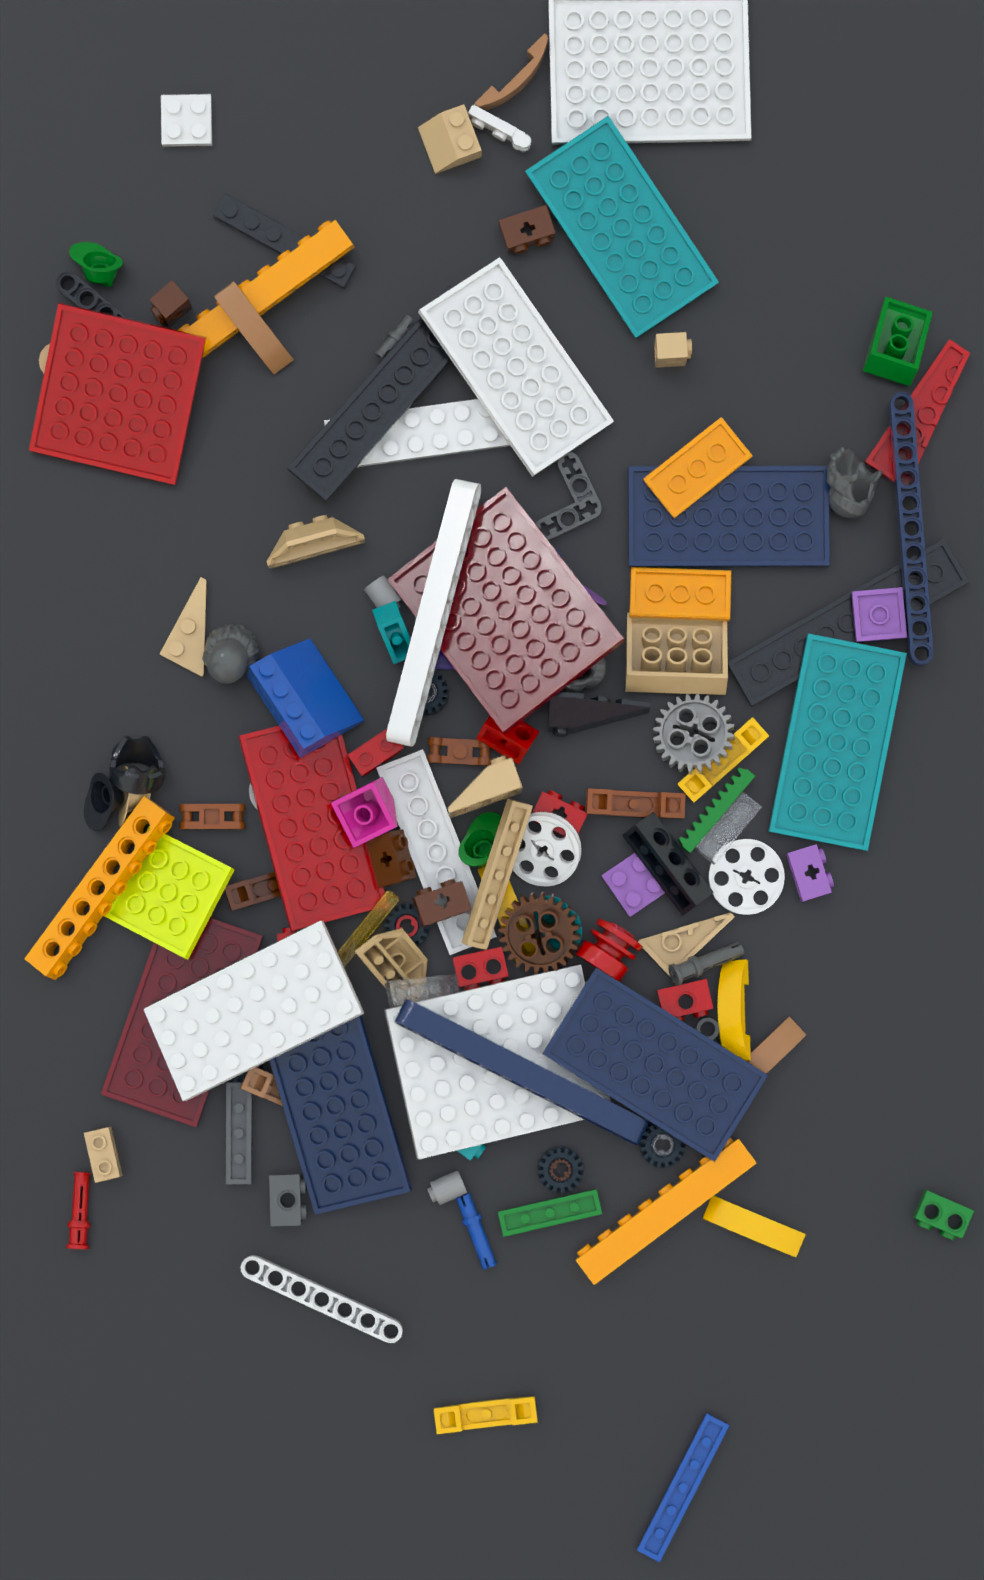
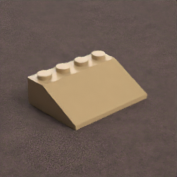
[625,613,728,695]
[448,756,522,818]

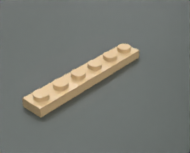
[461,798,533,950]

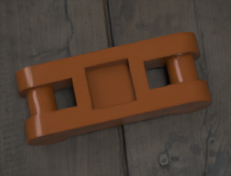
[427,737,492,766]
[180,804,245,830]

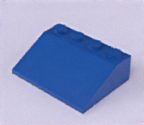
[247,638,364,758]

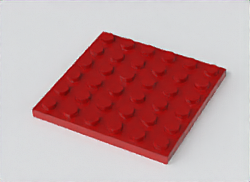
[29,303,207,485]

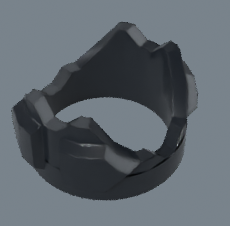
[109,736,165,795]

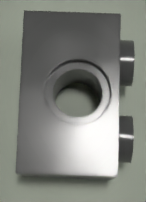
[269,1174,307,1227]

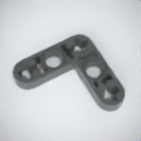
[535,452,602,541]

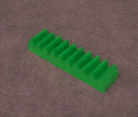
[678,768,755,854]
[498,1189,602,1237]

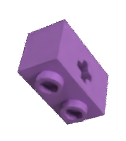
[786,844,834,902]

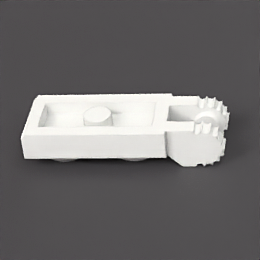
[468,105,532,153]

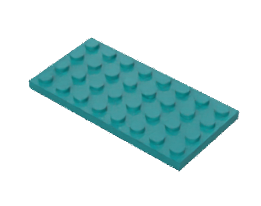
[525,115,719,339]
[768,633,907,851]

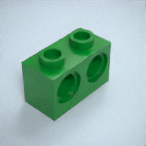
[913,1189,974,1241]

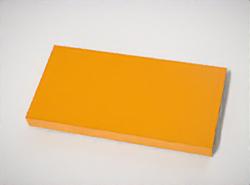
[643,417,753,519]
[629,567,731,621]

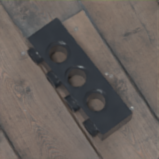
[622,812,714,916]

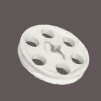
[513,812,581,886]
[708,839,785,915]

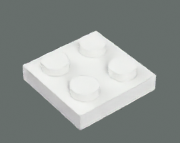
[161,94,212,147]

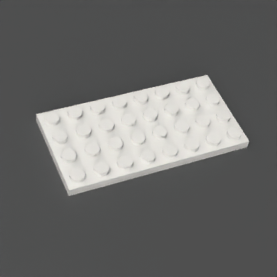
[418,257,614,477]
[144,921,364,1101]

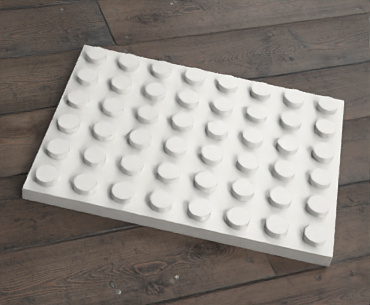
[549,0,751,145]
[384,964,611,1159]

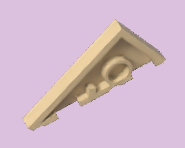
[160,577,207,677]
[638,913,735,978]

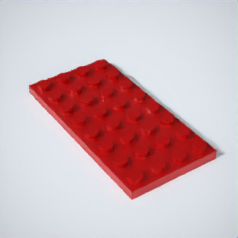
[238,726,388,932]

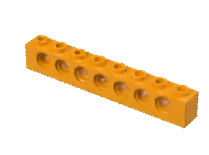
[24,796,175,980]

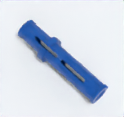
[455,1193,497,1270]

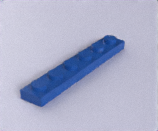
[637,1413,729,1562]

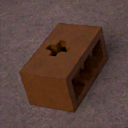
[499,205,555,255]
[149,280,192,327]
[366,829,416,888]
[412,879,472,928]

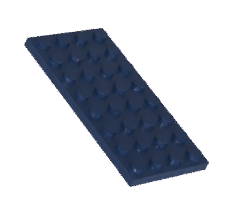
[628,466,830,567]
[542,967,768,1162]
[269,1015,412,1215]

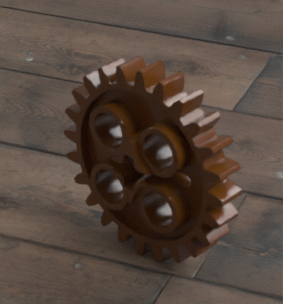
[498,892,581,974]

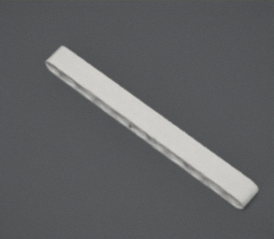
[386,479,481,747]

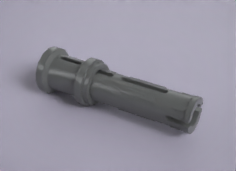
[668,941,744,986]

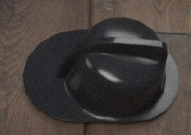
[84,772,124,831]

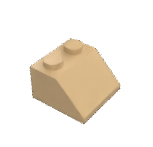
[418,104,482,174]

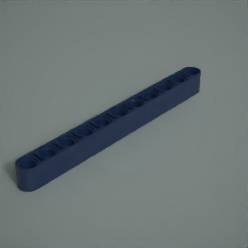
[888,392,933,667]
[394,999,649,1145]

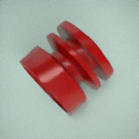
[576,918,643,982]

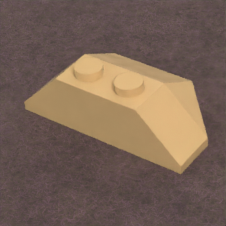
[267,515,365,569]
[355,928,428,1006]

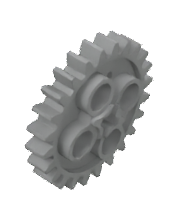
[653,694,735,775]

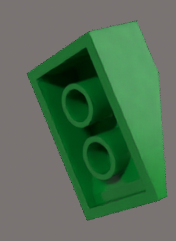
[863,296,933,386]

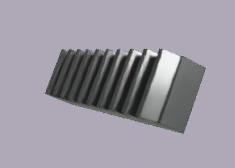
[226,1082,253,1184]

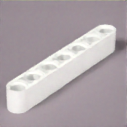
[241,1255,403,1343]

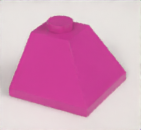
[331,777,397,848]

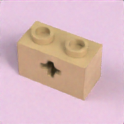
[654,332,692,368]
[84,1126,123,1183]

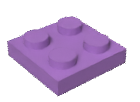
[851,587,907,643]
[601,853,665,917]

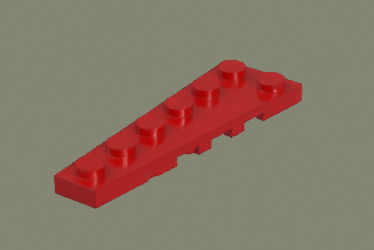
[864,339,970,486]

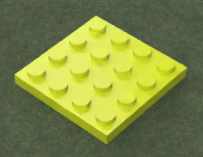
[105,826,235,960]

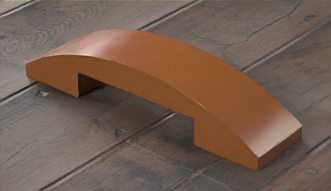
[586,788,686,819]

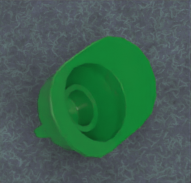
[69,242,123,287]
[458,812,501,868]

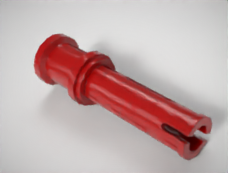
[66,1172,90,1249]

